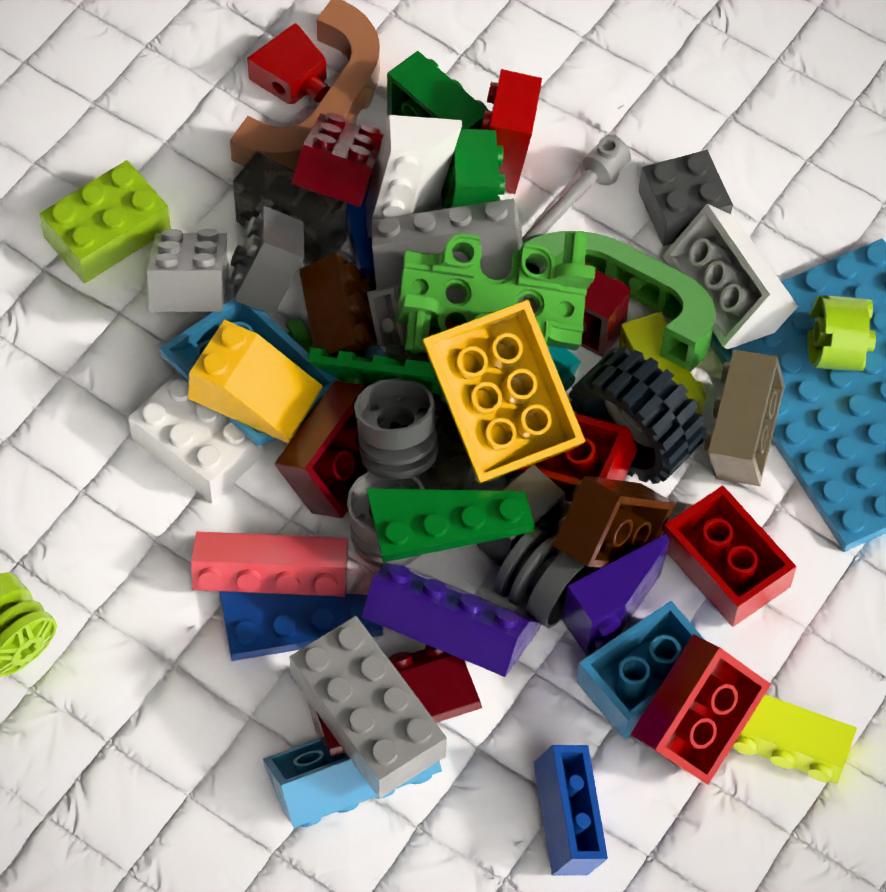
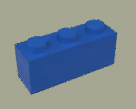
[533,745,608,876]

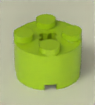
[807,296,876,371]

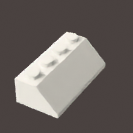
[365,115,462,238]
[663,204,798,349]

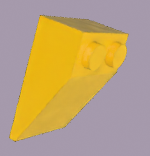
[188,319,323,444]

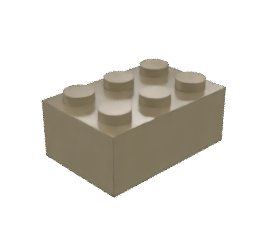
[704,349,785,487]

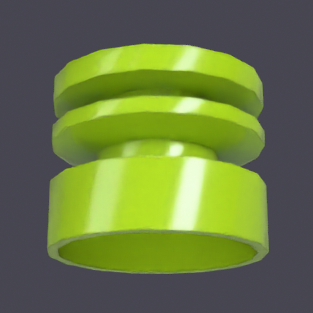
[0,572,58,677]

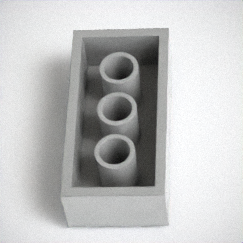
[289,616,447,799]

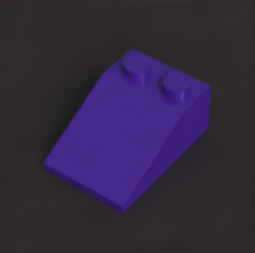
[562,534,670,655]

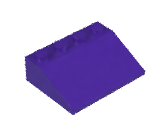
[362,563,541,677]

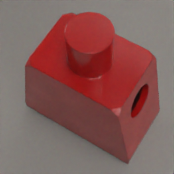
[247,23,330,104]

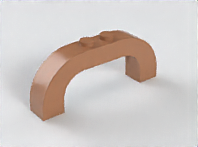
[230,0,380,173]

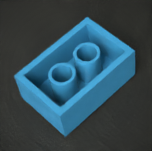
[576,601,704,740]

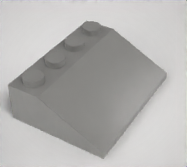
[372,198,525,304]

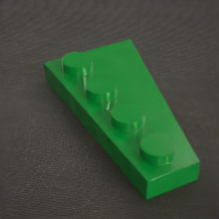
[307,347,444,396]
[367,488,534,563]

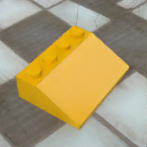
[422,300,586,483]

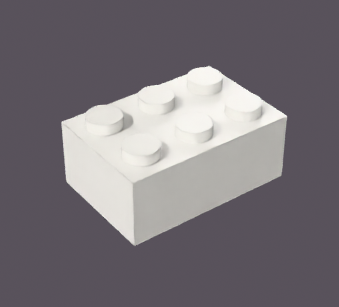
[128,372,263,504]

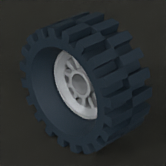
[569,347,706,484]

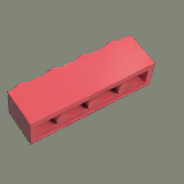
[191,531,348,597]

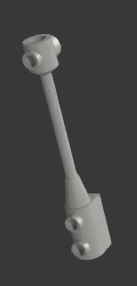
[522,135,631,245]

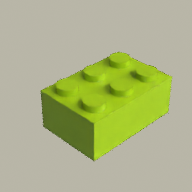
[39,160,171,284]

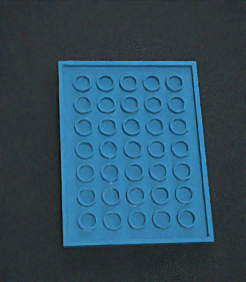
[710,238,886,552]

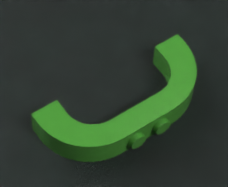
[526,231,716,372]

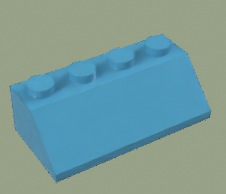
[262,738,442,828]

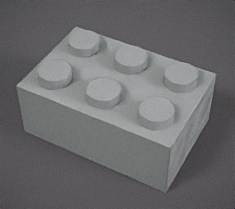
[147,229,228,312]

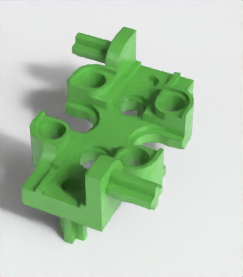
[395,231,595,354]

